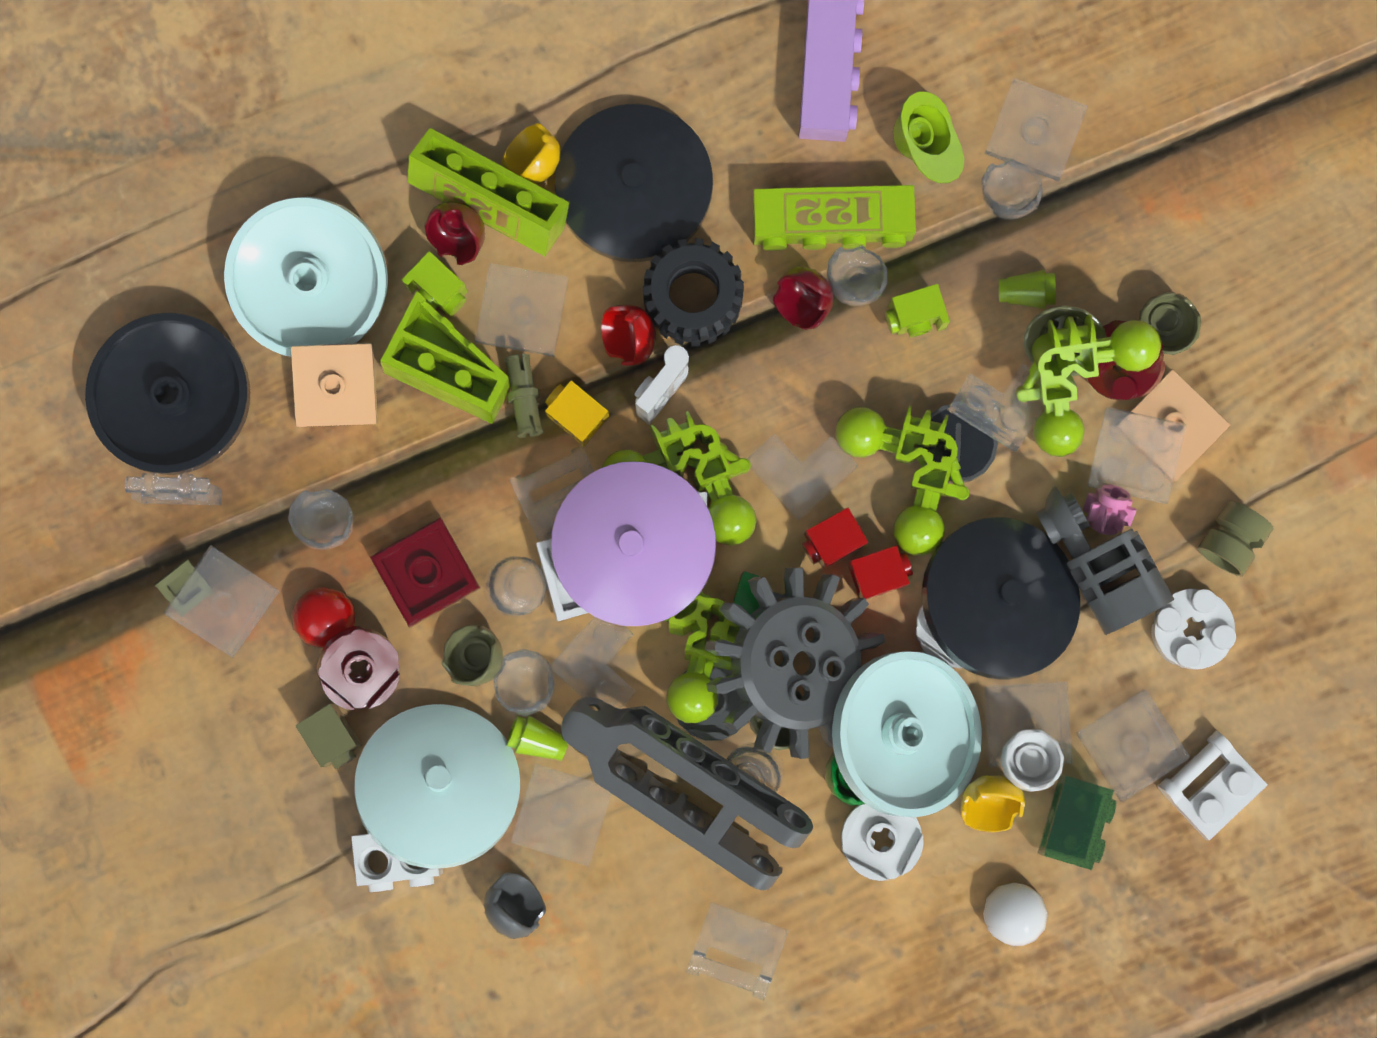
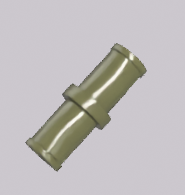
[504,354,543,438]

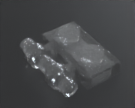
[125,473,222,505]

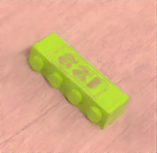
[407,128,569,257]
[753,185,916,251]

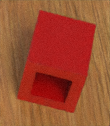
[802,507,868,569]
[847,545,913,600]

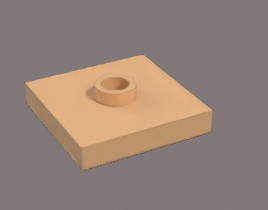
[291,343,378,427]
[1115,369,1230,483]

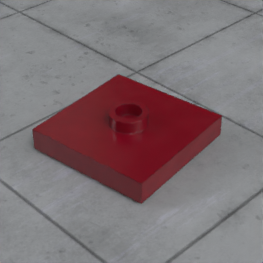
[370,517,481,628]

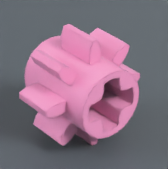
[1083,485,1137,535]

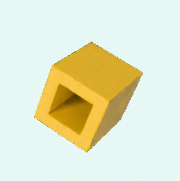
[545,380,609,447]

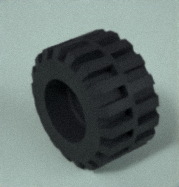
[643,238,744,346]

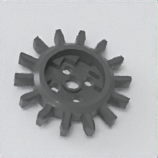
[705,568,885,759]

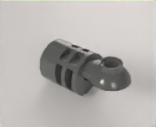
[1036,485,1174,635]

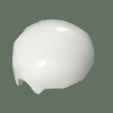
[1000,729,1064,792]
[983,882,1048,946]

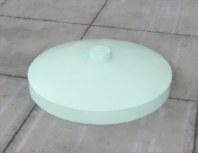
[224,197,388,357]
[832,651,982,817]
[355,704,520,869]

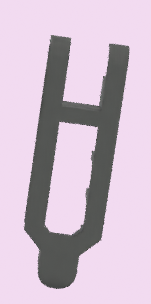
[561,697,813,891]

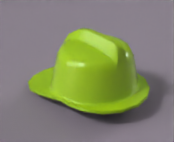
[893,91,965,183]

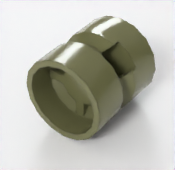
[1198,501,1273,577]

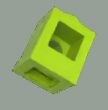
[402,251,468,316]
[885,284,950,337]

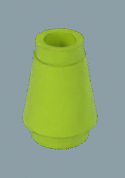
[999,269,1056,309]
[506,715,568,761]

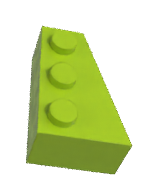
[380,291,510,424]

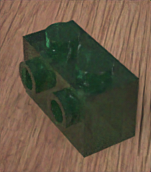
[1037,775,1117,870]

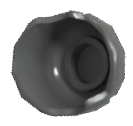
[483,872,546,939]

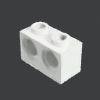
[351,833,444,892]

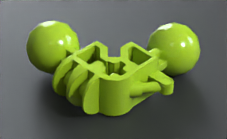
[1015,314,1161,457]
[835,405,969,556]
[602,411,757,546]
[664,591,740,723]

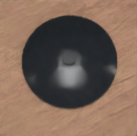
[555,104,713,262]
[85,313,251,475]
[922,517,1080,680]

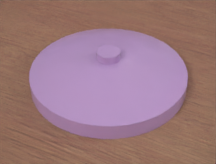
[551,462,716,626]

